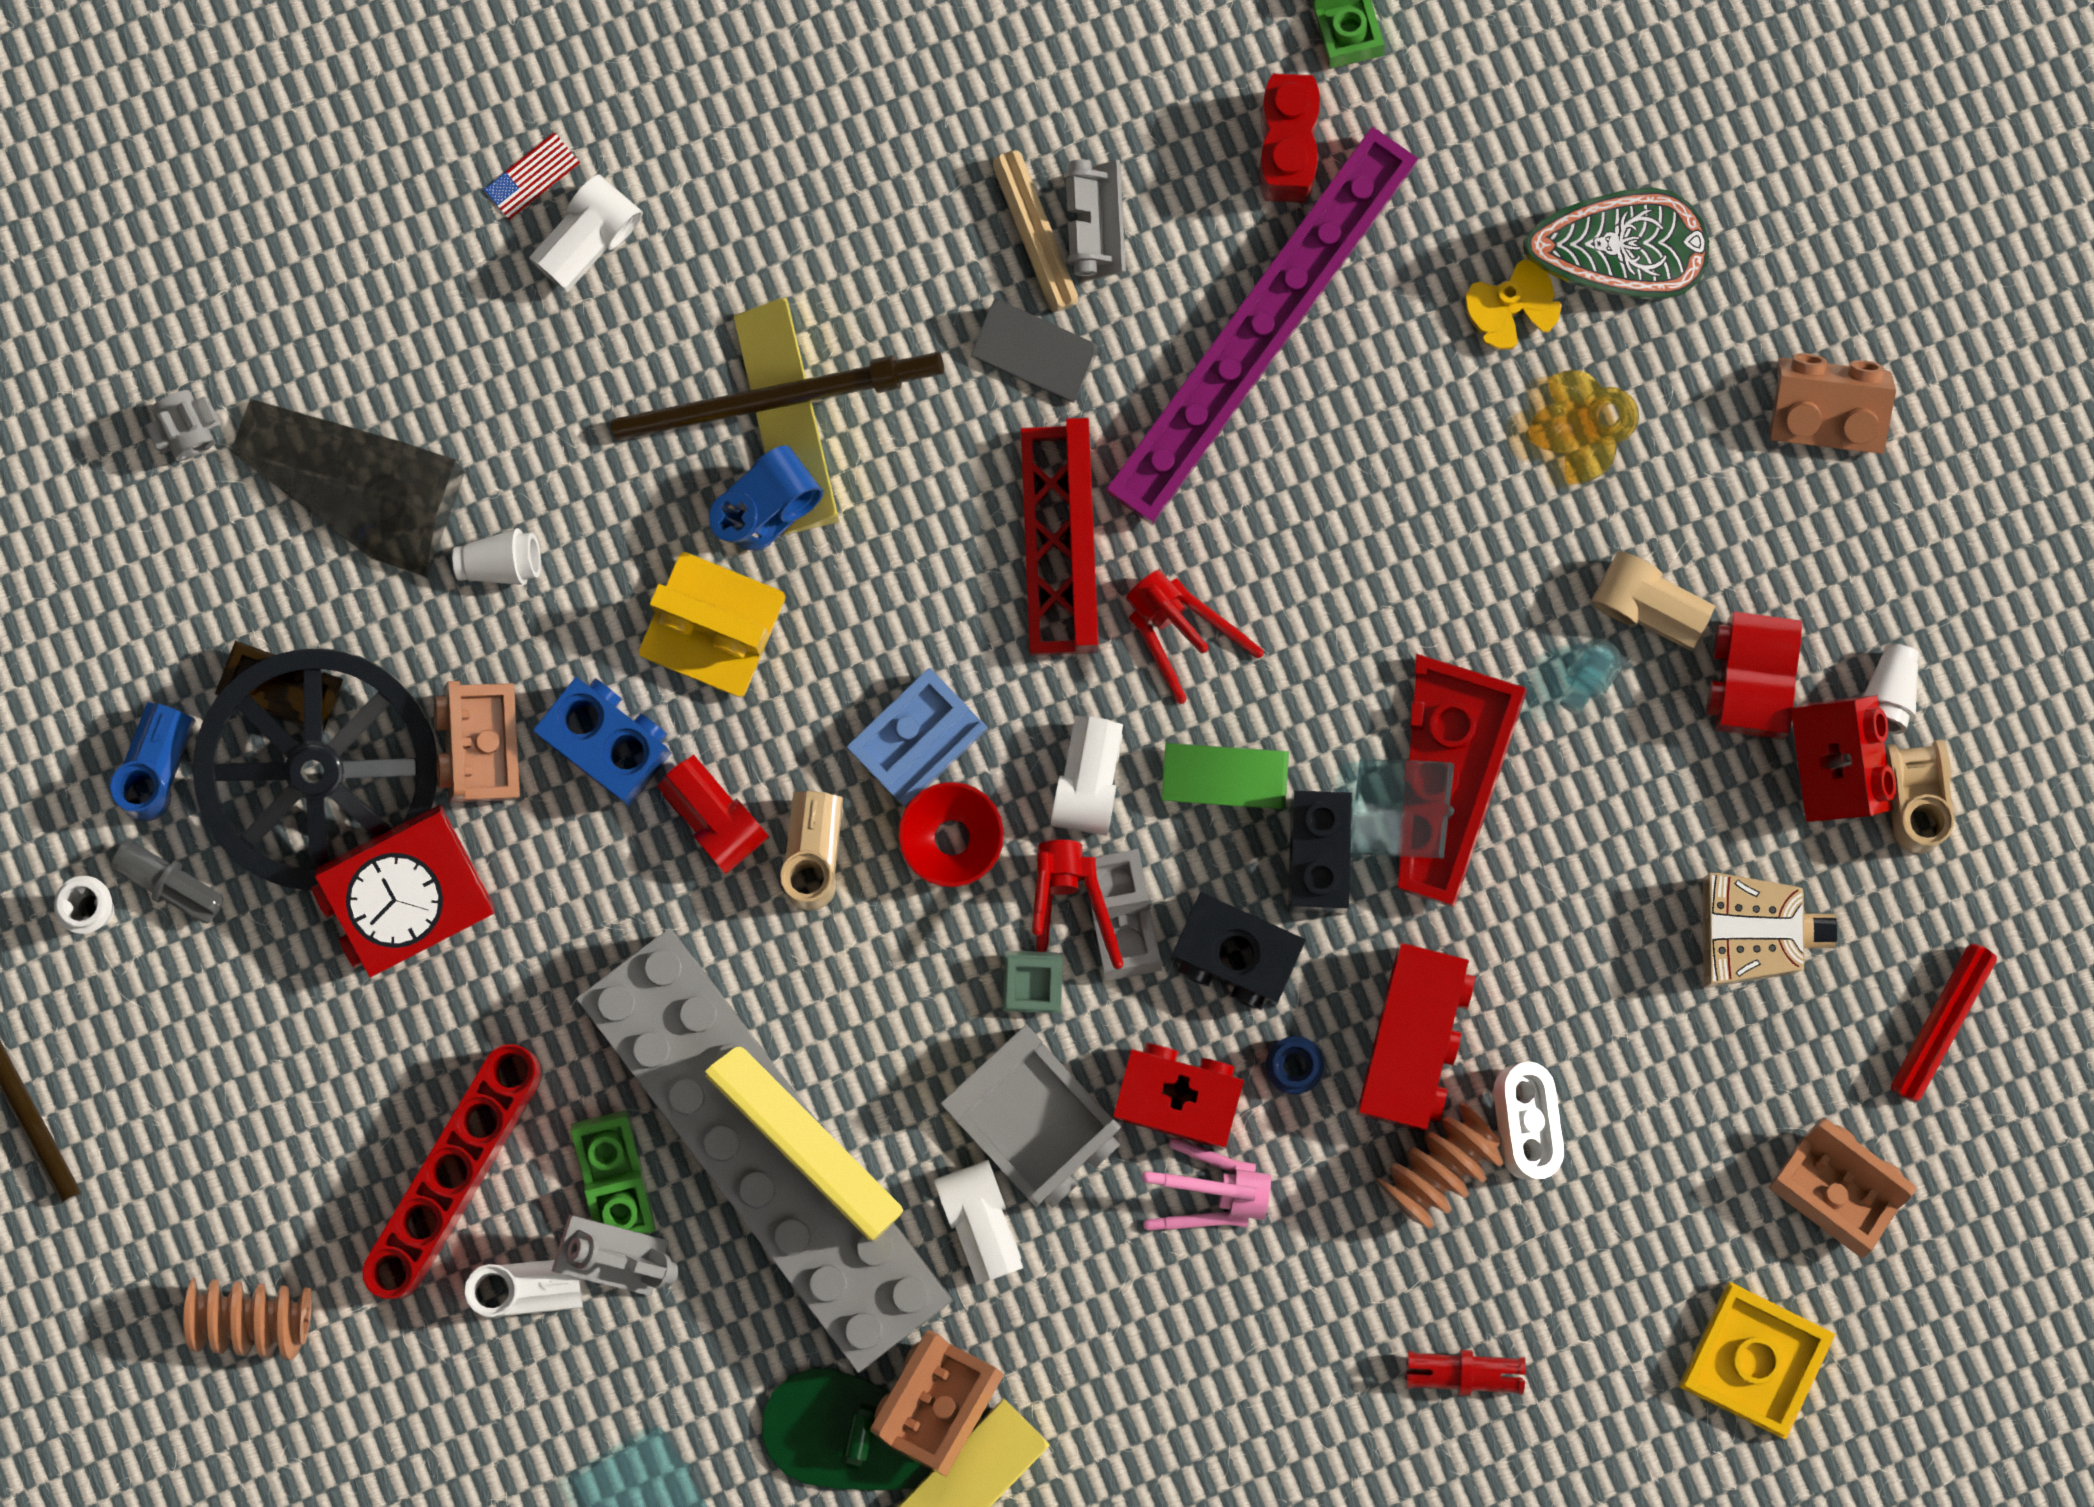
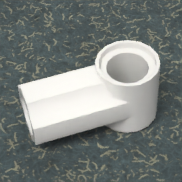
[529,174,643,292]
[1051,716,1123,836]
[934,1160,1023,1285]
[465,1259,583,1319]

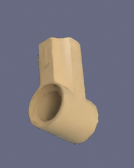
[1591,551,1716,651]
[780,791,843,911]

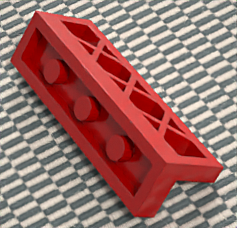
[1021,418,1099,656]

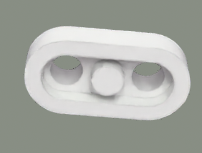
[1493,1062,1563,1180]

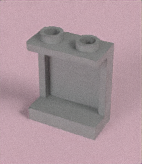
[941,1024,1122,1208]

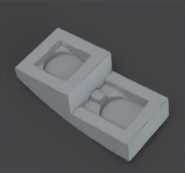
[1088,849,1162,982]

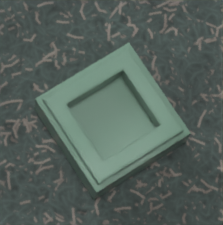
[1003,951,1063,1013]

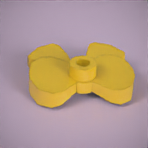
[1465,260,1562,350]

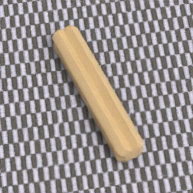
[993,150,1078,312]

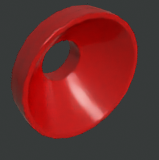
[899,782,1004,888]

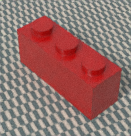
[1356,943,1476,1132]

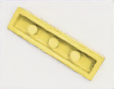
[733,297,840,535]
[705,1046,903,1241]
[897,1398,1049,1507]

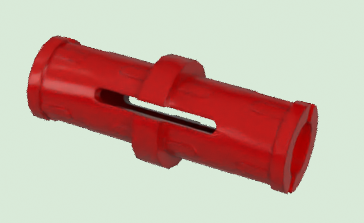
[1405,1350,1526,1396]

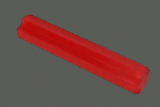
[1891,943,1997,1103]

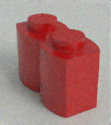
[1259,73,1320,203]
[1706,611,1802,740]

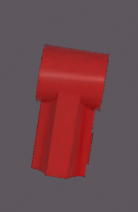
[656,754,770,874]

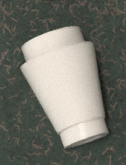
[452,528,541,585]
[1863,644,1919,734]
[54,876,114,934]

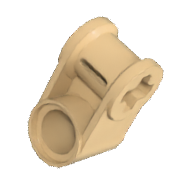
[1885,740,1955,854]

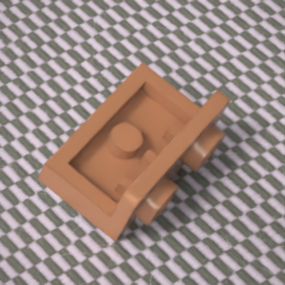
[1769,353,1896,454]
[434,681,520,803]
[1768,1118,1917,1259]
[870,1330,1004,1477]

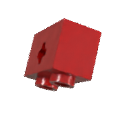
[1790,695,1896,822]
[1113,1042,1244,1150]

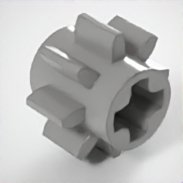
[145,390,221,461]

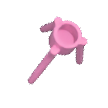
[1142,1138,1271,1231]

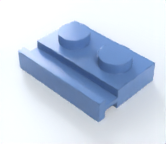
[847,667,988,809]

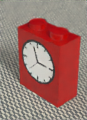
[311,804,494,978]

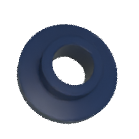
[1266,1036,1324,1095]

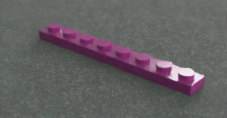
[1106,126,1419,526]

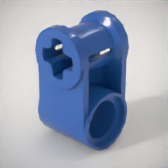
[709,445,823,552]

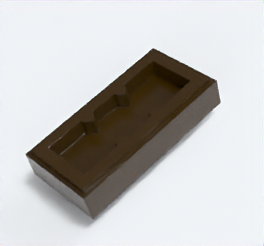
[215,640,345,735]

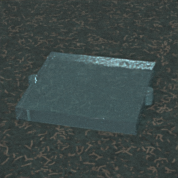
[1351,759,1454,858]
[573,1427,708,1507]

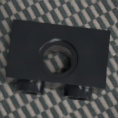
[1288,791,1352,914]
[1171,892,1306,1011]

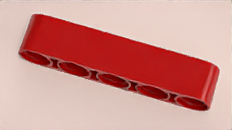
[362,1044,543,1299]

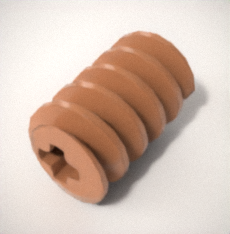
[1376,1102,1504,1230]
[183,1277,312,1360]

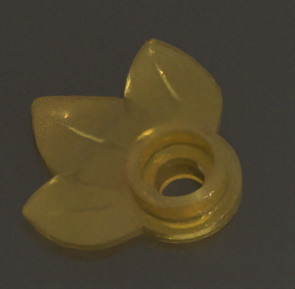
[1526,370,1639,485]

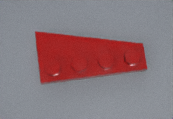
[1398,654,1527,908]

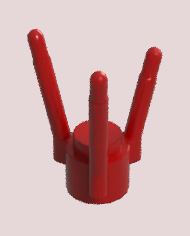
[1126,569,1264,704]
[1032,840,1124,970]

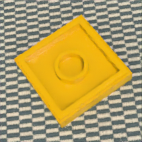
[1678,1282,1836,1440]

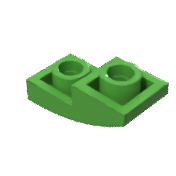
[1311,0,1385,69]
[1162,743,1289,809]
[570,1110,656,1234]

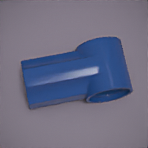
[110,702,196,822]

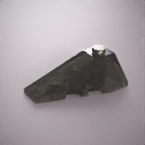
[231,399,465,578]

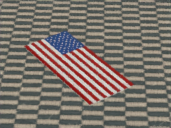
[484,132,580,220]

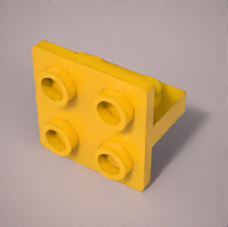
[639,552,786,698]

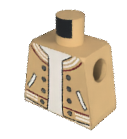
[1703,873,1837,987]

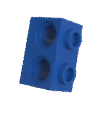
[533,677,672,807]

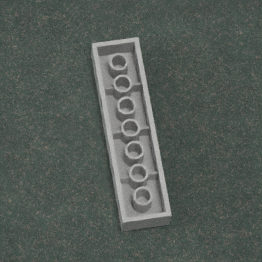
[576,928,954,1373]

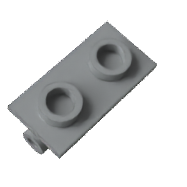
[1064,159,1126,283]
[551,1214,678,1296]

